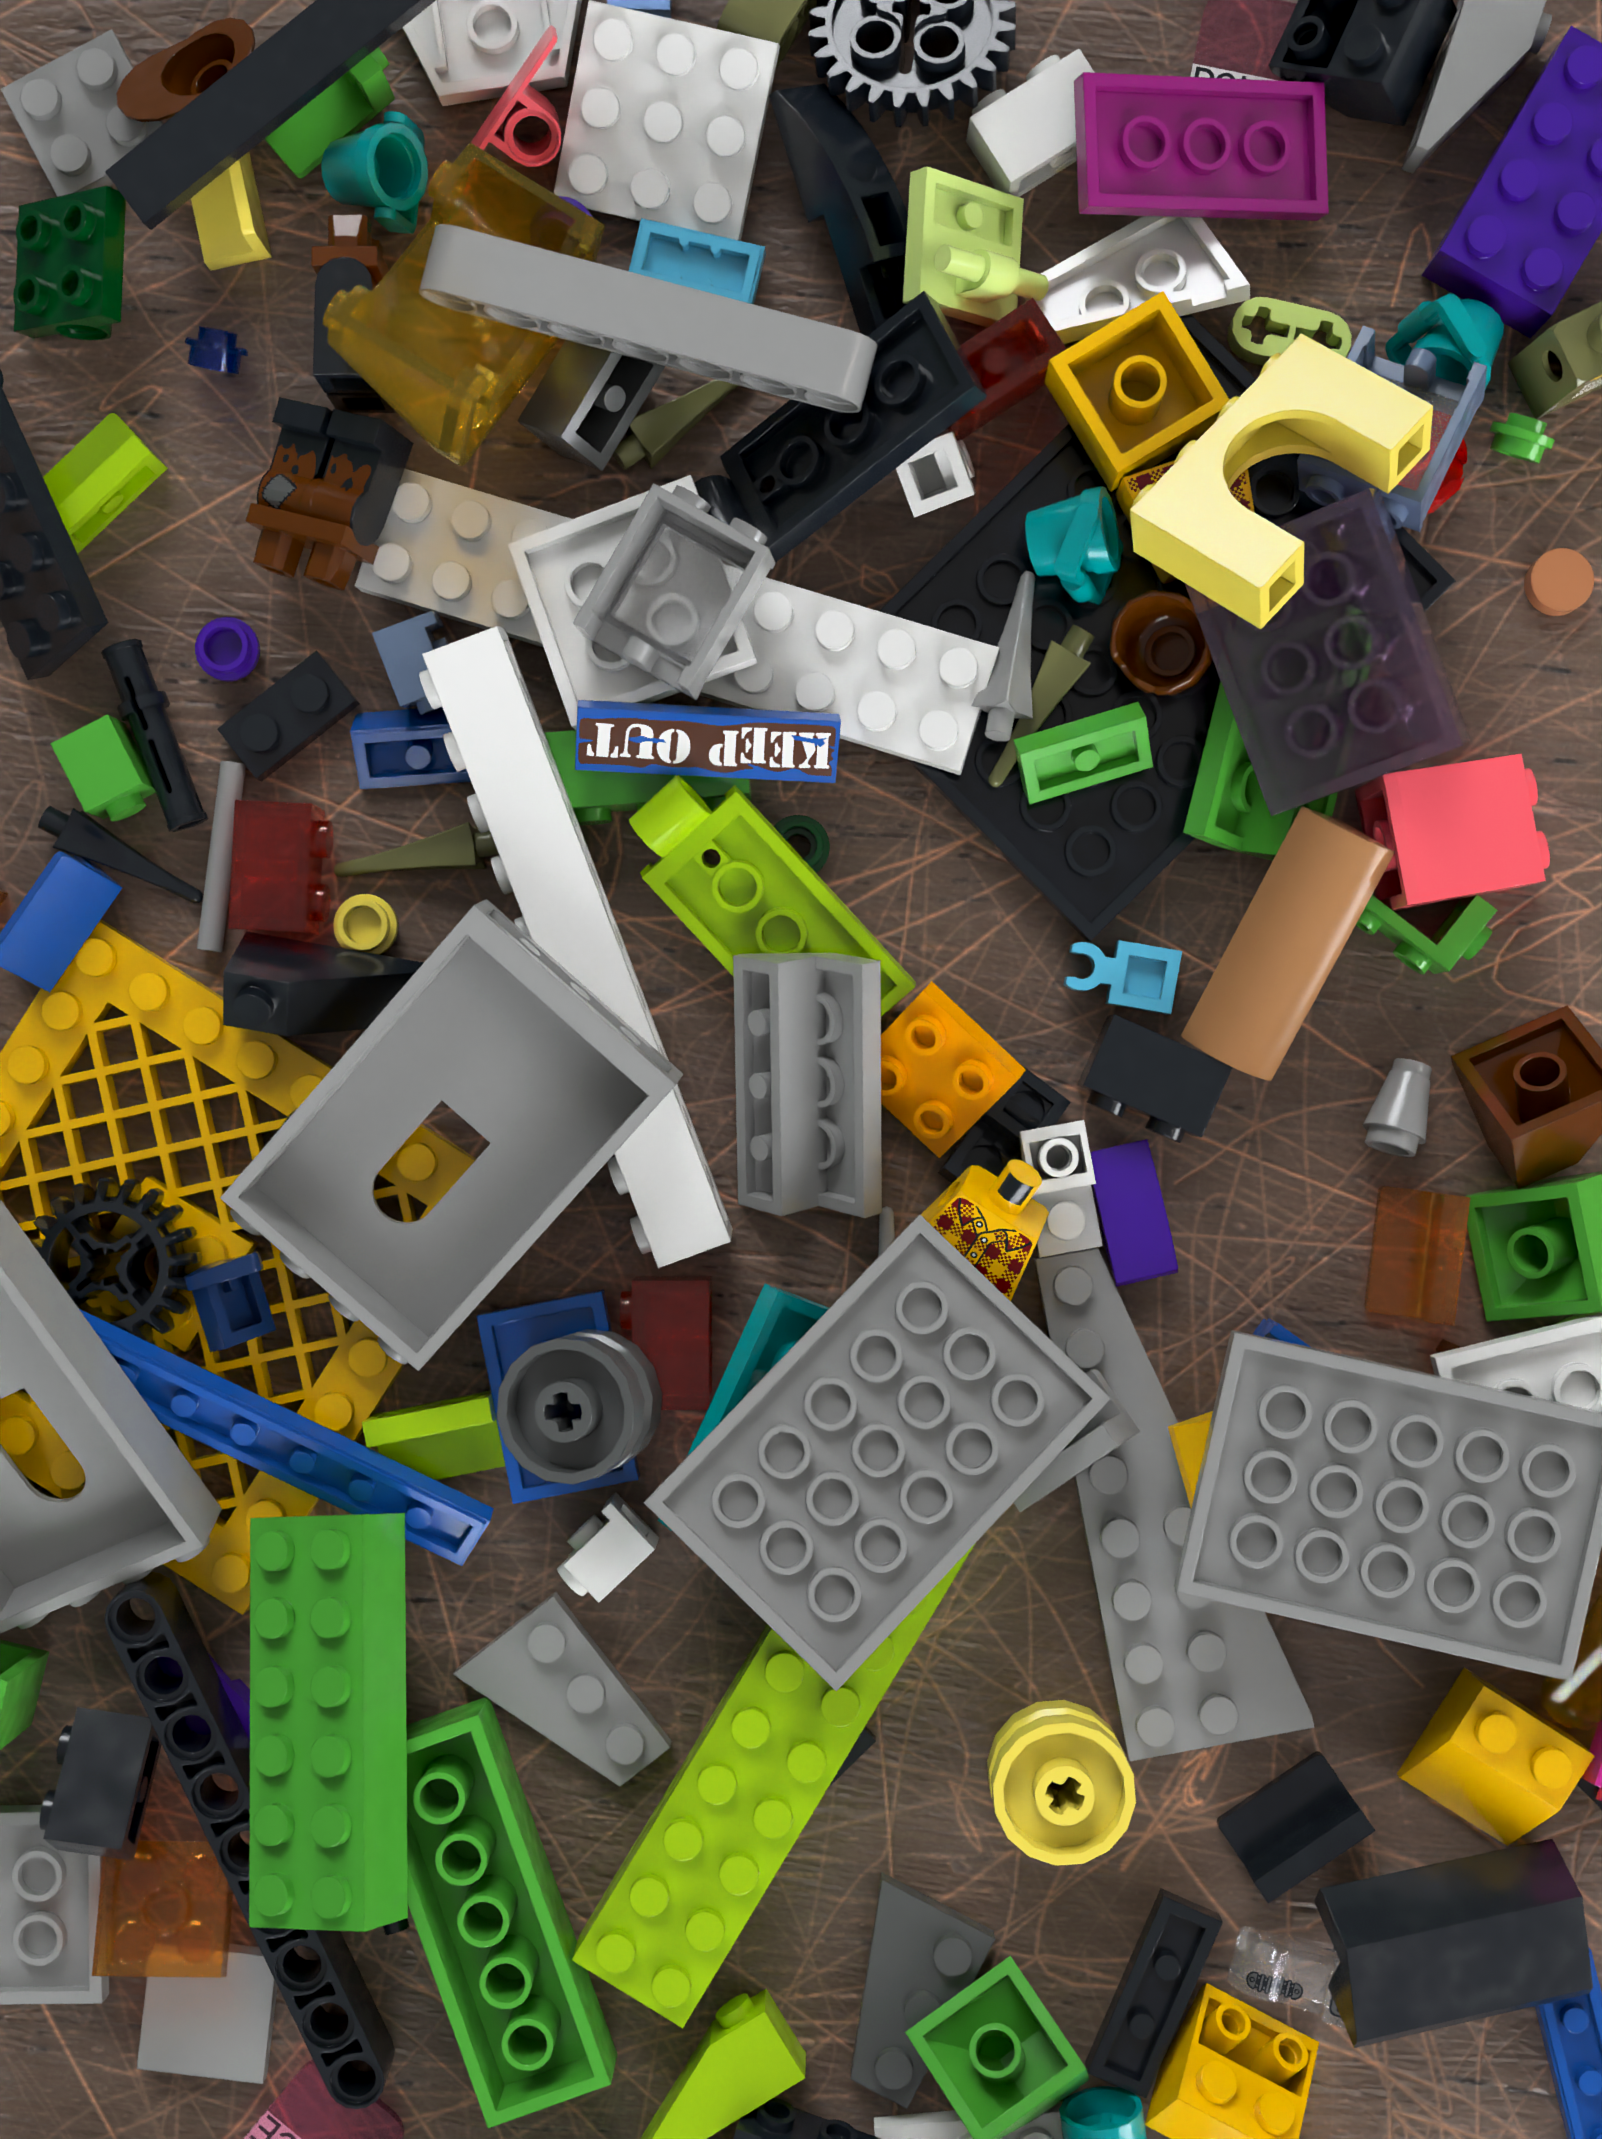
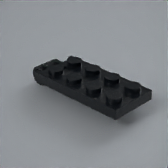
[695,291,988,563]
[0,369,109,680]

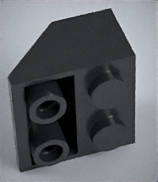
[1268,0,1458,126]

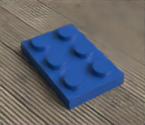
[476,1289,640,1504]

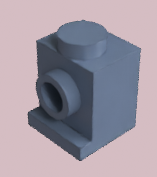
[372,611,449,715]

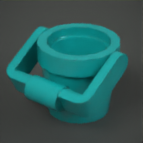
[321,111,428,234]
[1385,293,1504,389]
[1025,486,1124,604]

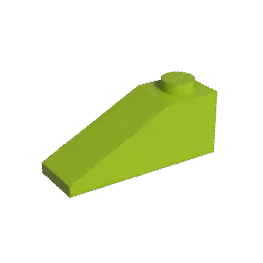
[640,1989,806,2139]

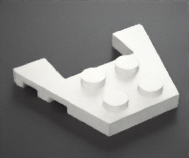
[402,0,582,106]

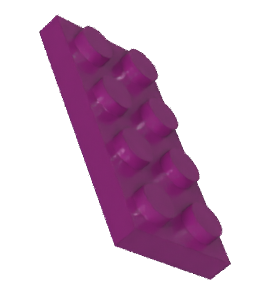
[1074,72,1329,221]

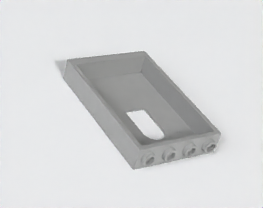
[220,899,683,1371]
[0,1200,222,1633]

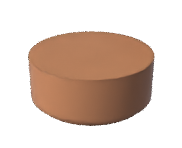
[1524,548,1594,616]

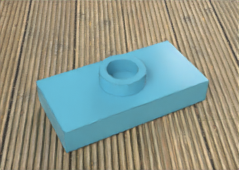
[629,218,766,304]

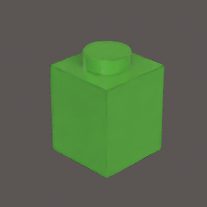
[50,714,156,821]

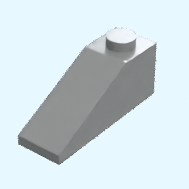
[1401,0,1552,174]

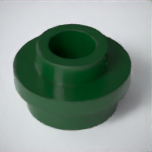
[773,815,830,873]

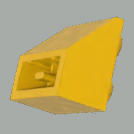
[1145,1983,1319,2139]

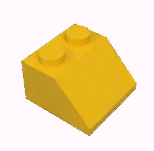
[1397,1667,1595,1846]

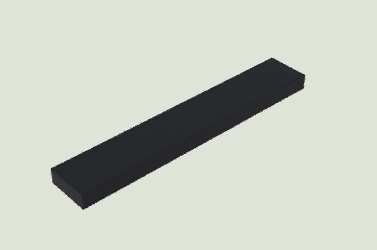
[105,0,436,230]

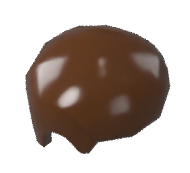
[1110,590,1214,695]

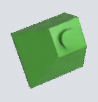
[1461,1171,1602,1321]
[905,1956,1090,2139]

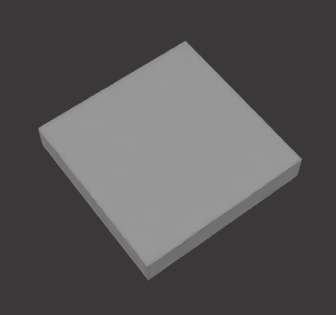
[137,1935,278,2084]

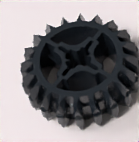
[30,1177,203,1343]

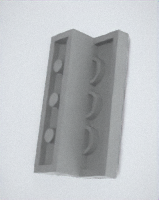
[733,953,882,1218]

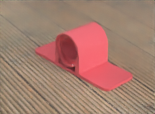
[450,25,561,190]

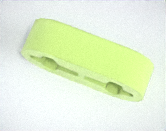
[1227,297,1352,366]

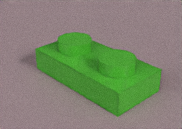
[1013,702,1153,804]

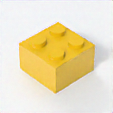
[1044,291,1230,492]

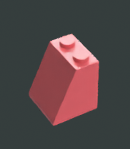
[1355,754,1550,911]

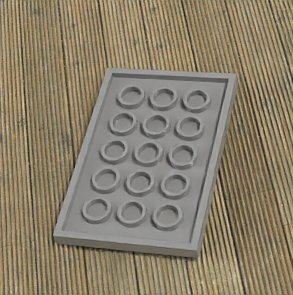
[644,1215,1111,1691]
[1174,1330,1602,1681]

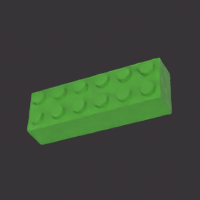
[249,1513,408,1932]
[406,1697,618,2128]

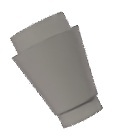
[1362,1058,1432,1157]

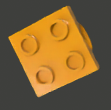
[881,981,1026,1158]

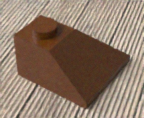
[1451,1005,1602,1189]

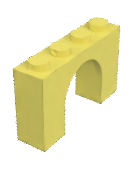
[1130,333,1433,629]

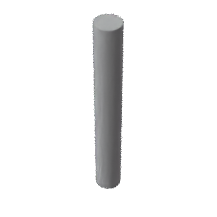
[197,761,246,953]

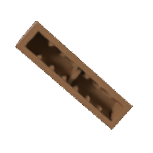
[1181,806,1395,1081]

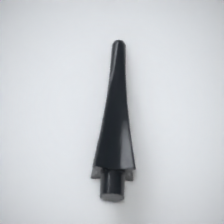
[38,806,203,903]

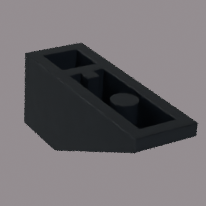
[223,931,424,1036]

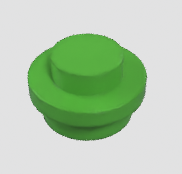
[1489,413,1555,464]

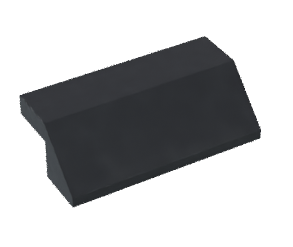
[1314,1839,1593,2048]

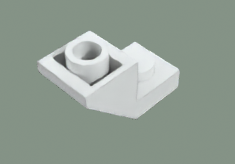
[1019,1120,1103,1258]

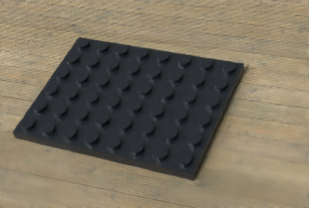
[879,314,1456,942]

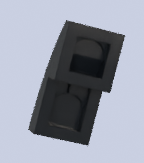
[938,1066,1071,1183]

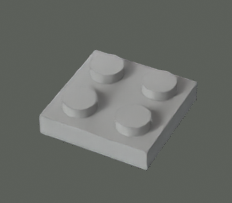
[1,29,163,197]

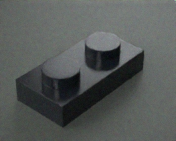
[217,650,360,782]

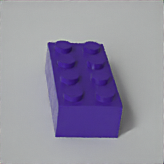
[1421,26,1602,338]

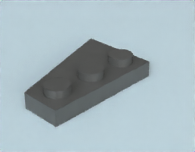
[850,1872,995,2109]

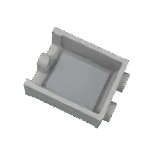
[573,483,776,700]

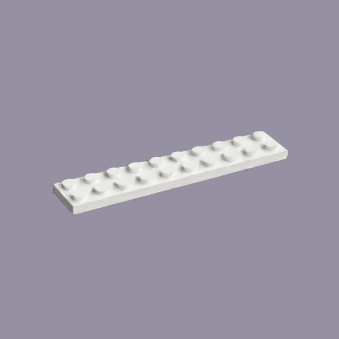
[355,469,1000,775]

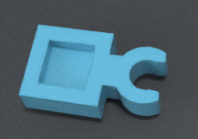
[1063,940,1182,1015]

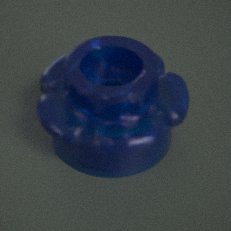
[185,326,249,374]

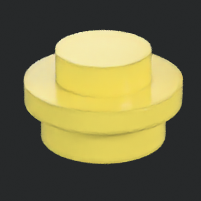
[333,894,398,955]

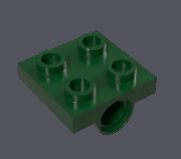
[13,185,126,341]

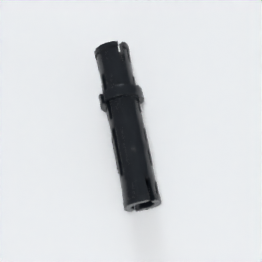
[101,639,208,832]

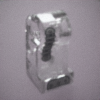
[1226,1927,1345,2028]

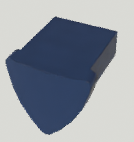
[184,1251,276,1352]

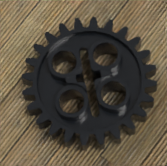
[808,0,1016,127]

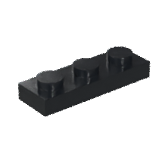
[1085,1888,1223,2098]

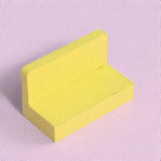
[191,152,272,271]

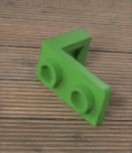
[264,47,395,178]
[1355,894,1498,975]

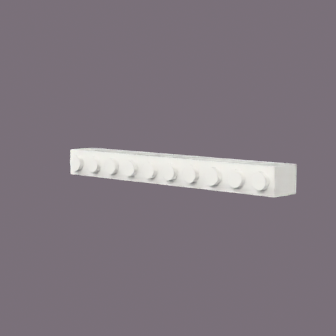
[419,626,733,1268]

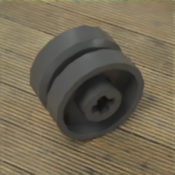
[497,1329,663,1485]

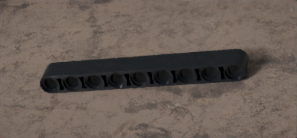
[104,1572,395,2109]

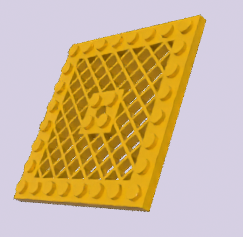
[0,920,476,1615]

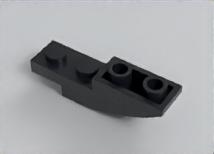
[769,83,908,336]

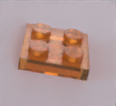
[92,1841,233,1978]

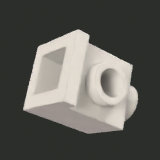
[896,429,976,517]
[557,1493,659,1603]

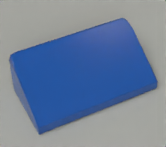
[350,708,471,789]

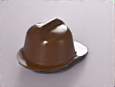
[116,18,256,122]

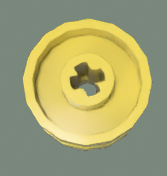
[987,1700,1136,1866]

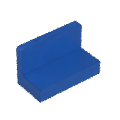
[0,851,122,992]

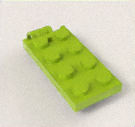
[629,775,916,1017]

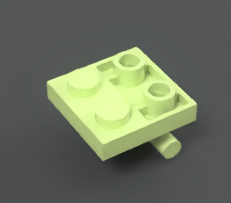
[903,166,1049,331]

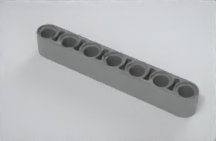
[419,224,877,413]

